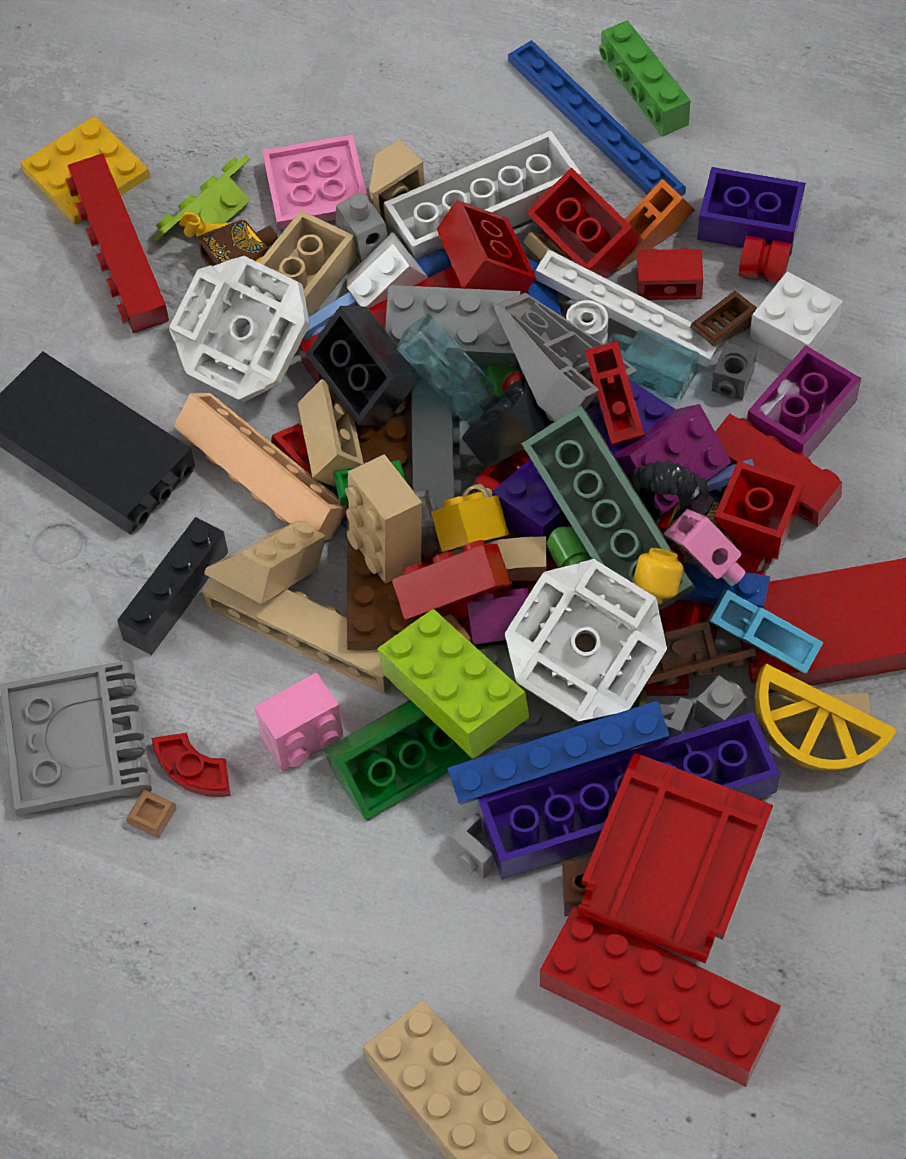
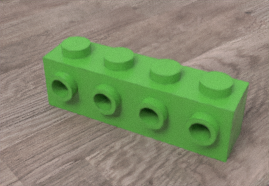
[599,20,691,137]

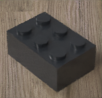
[306,306,421,425]

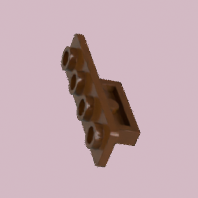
[640,620,757,693]

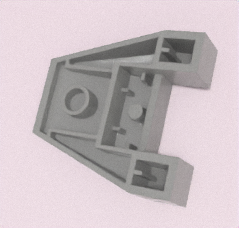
[494,293,638,423]

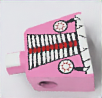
[663,509,745,586]

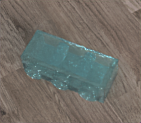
[396,313,495,421]

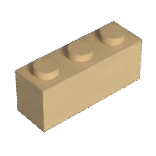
[298,379,364,487]

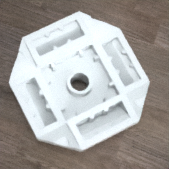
[169,256,310,402]
[505,559,667,722]

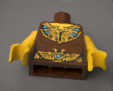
[179,212,278,266]

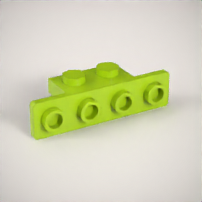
[153,154,251,242]

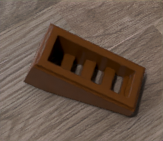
[690,291,757,346]

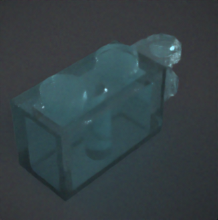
[608,330,699,401]

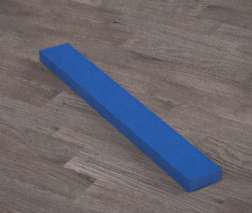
[508,40,686,196]

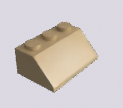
[204,521,326,604]

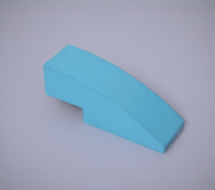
[706,590,824,674]

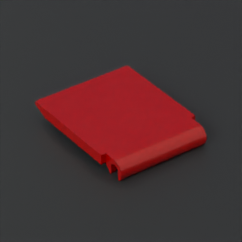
[577,752,773,964]

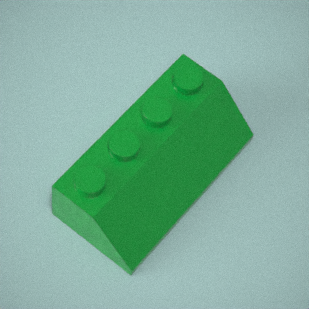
[323,700,472,821]

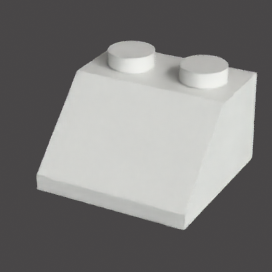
[347,232,428,308]

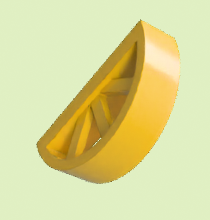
[754,664,897,772]

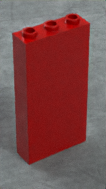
[740,558,906,693]

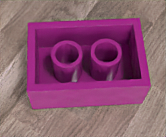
[747,345,861,458]
[614,404,731,515]

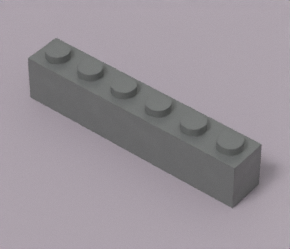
[411,364,461,542]

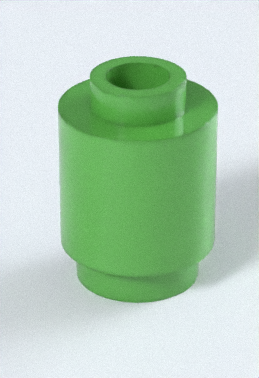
[546,527,592,568]

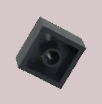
[462,380,550,469]

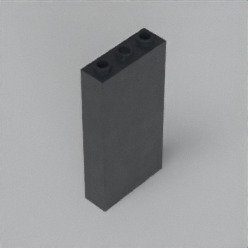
[0,351,195,534]

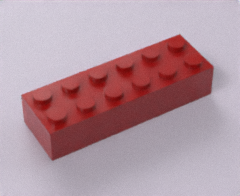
[540,907,781,1087]

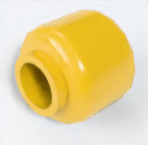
[633,548,683,604]

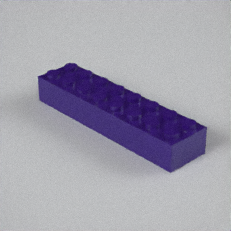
[478,712,780,880]

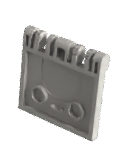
[0,661,152,816]

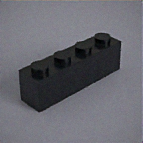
[117,517,228,656]

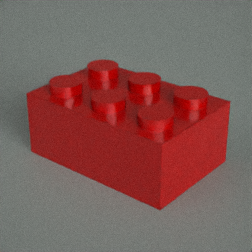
[526,167,644,278]
[436,200,536,295]

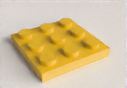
[20,116,150,225]

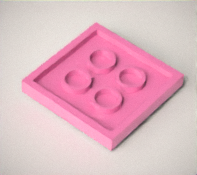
[262,134,368,230]

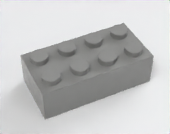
[385,285,520,367]

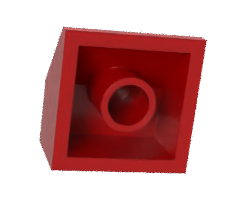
[714,461,804,560]

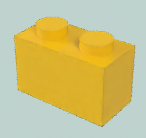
[431,492,509,552]

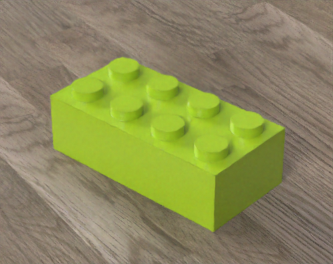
[377,609,529,760]

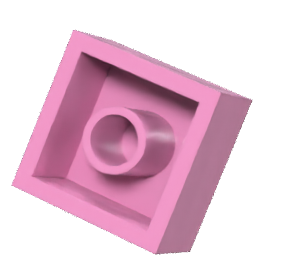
[254,672,344,771]

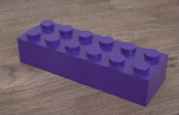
[492,378,676,550]

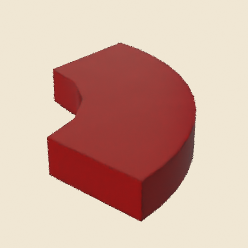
[151,732,231,797]

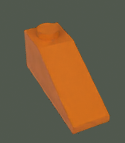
[616,179,695,270]

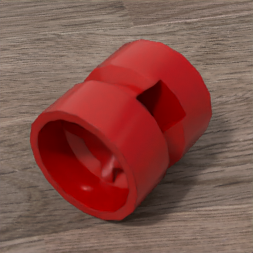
[738,235,791,283]

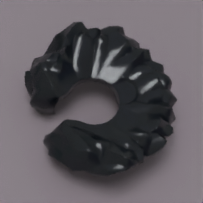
[630,460,714,528]

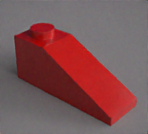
[585,341,645,446]

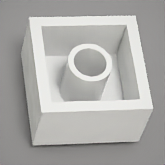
[749,271,843,361]

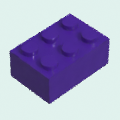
[697,167,806,256]

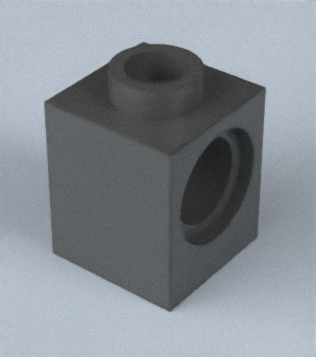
[711,342,757,400]

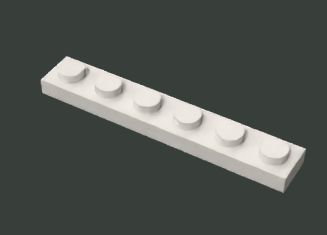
[534,250,719,367]

